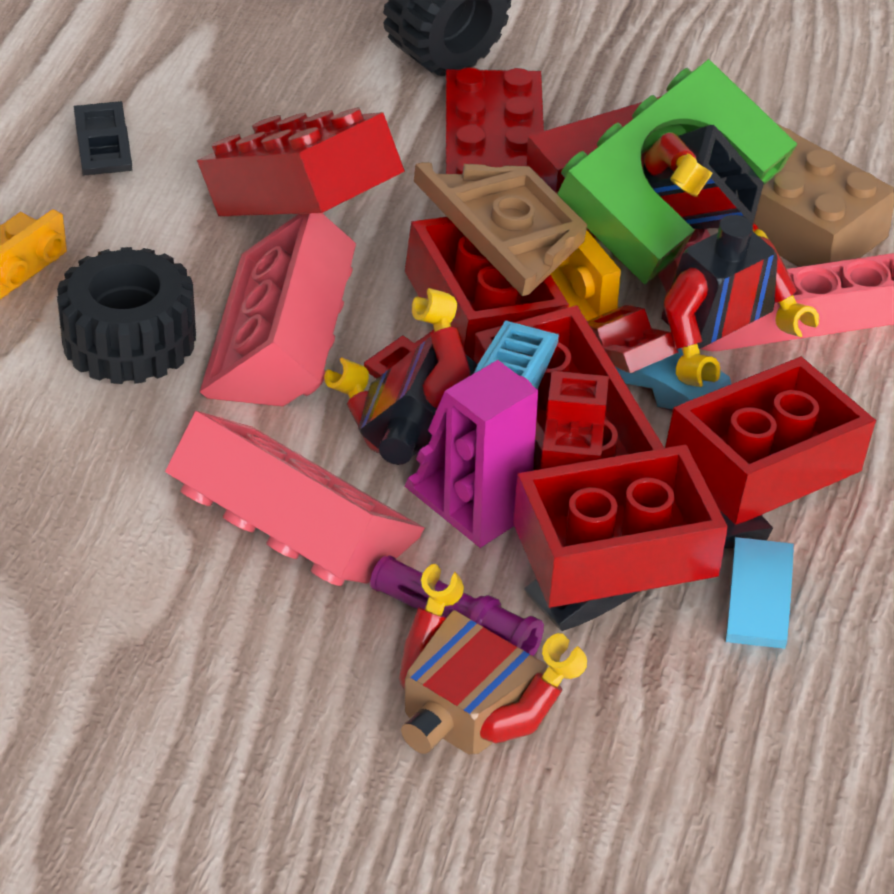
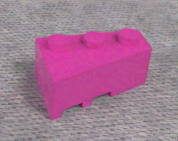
[404,360,538,548]

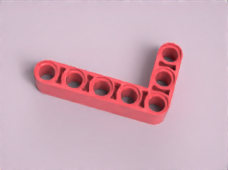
[658,229,894,351]

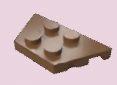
[414,162,587,296]

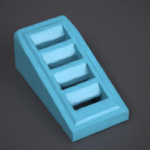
[474,320,559,389]

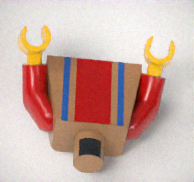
[399,564,587,754]

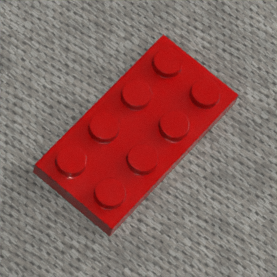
[446,67,544,175]

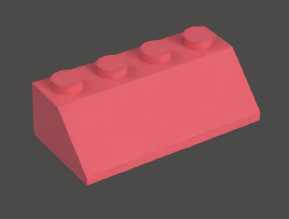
[200,213,356,407]
[165,411,425,586]

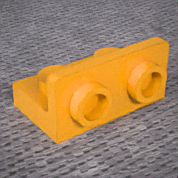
[0,209,67,299]
[550,230,621,321]

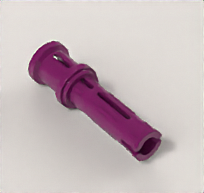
[370,555,544,656]

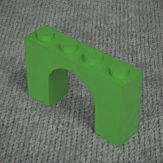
[557,59,797,285]

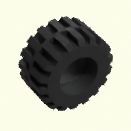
[383,0,511,77]
[57,247,196,384]

